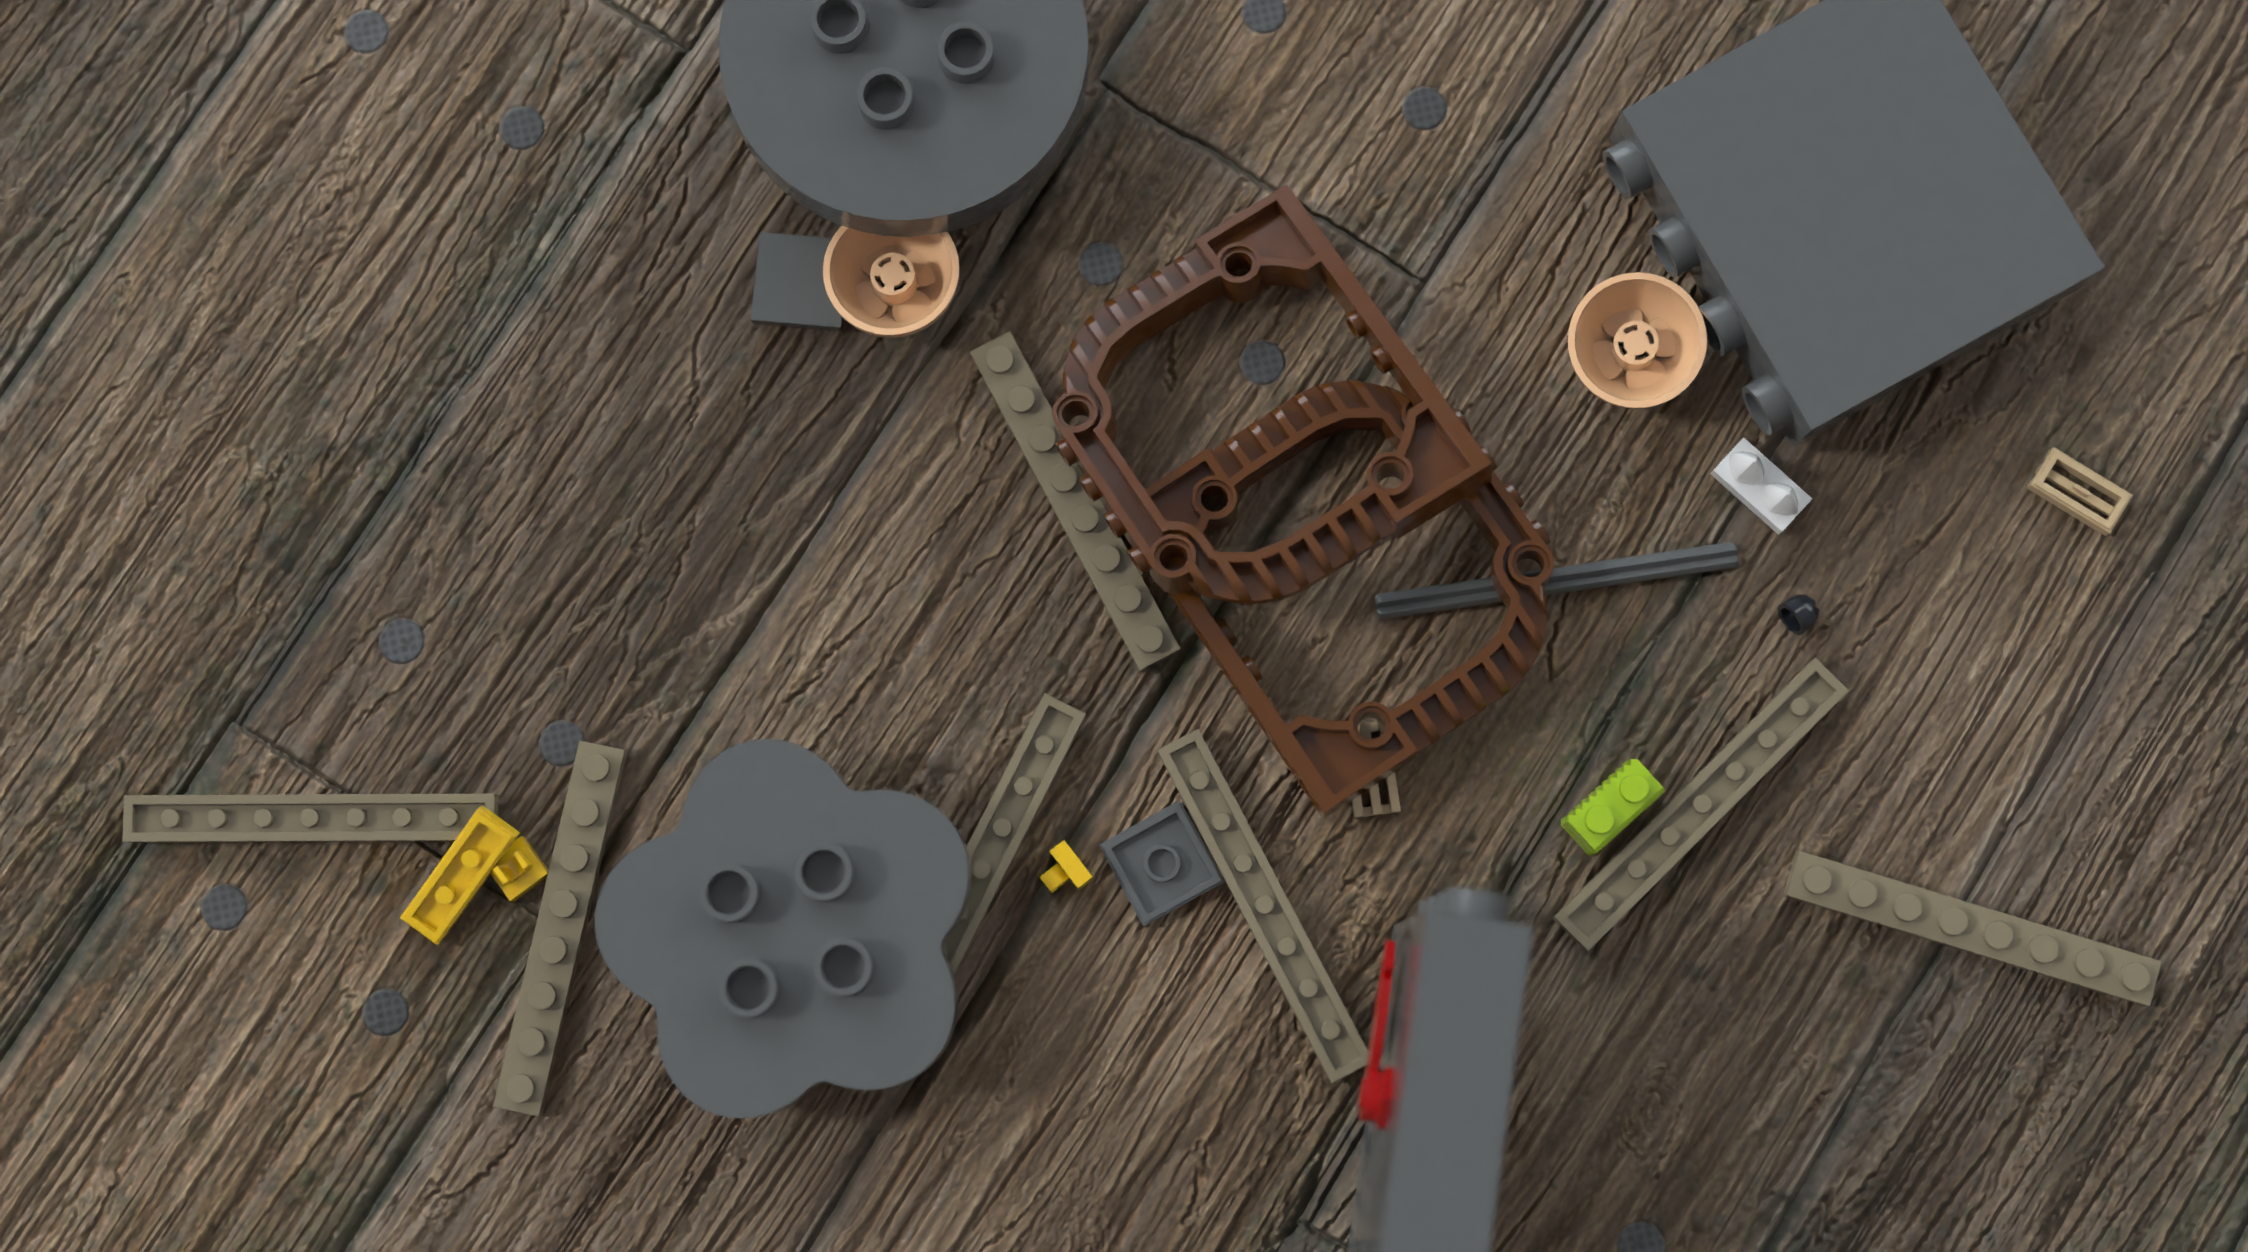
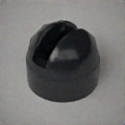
[1778,594,1819,635]

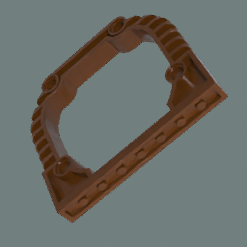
[1052,184,1492,605]
[1145,380,1554,819]

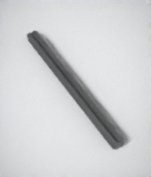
[1375,542,1739,619]

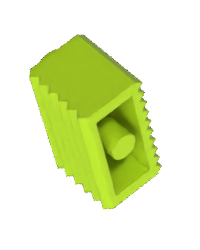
[1561,759,1665,856]

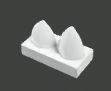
[1710,437,1812,535]

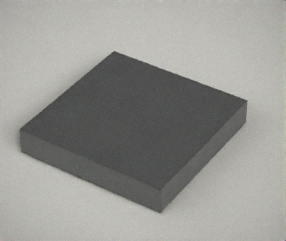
[751,232,844,331]
[1099,800,1225,927]

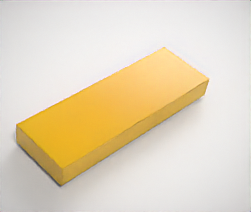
[400,805,520,945]

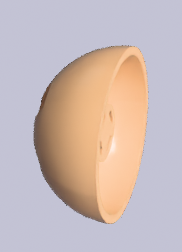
[823,226,959,338]
[1568,272,1707,409]

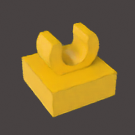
[491,836,549,902]
[1040,840,1093,893]

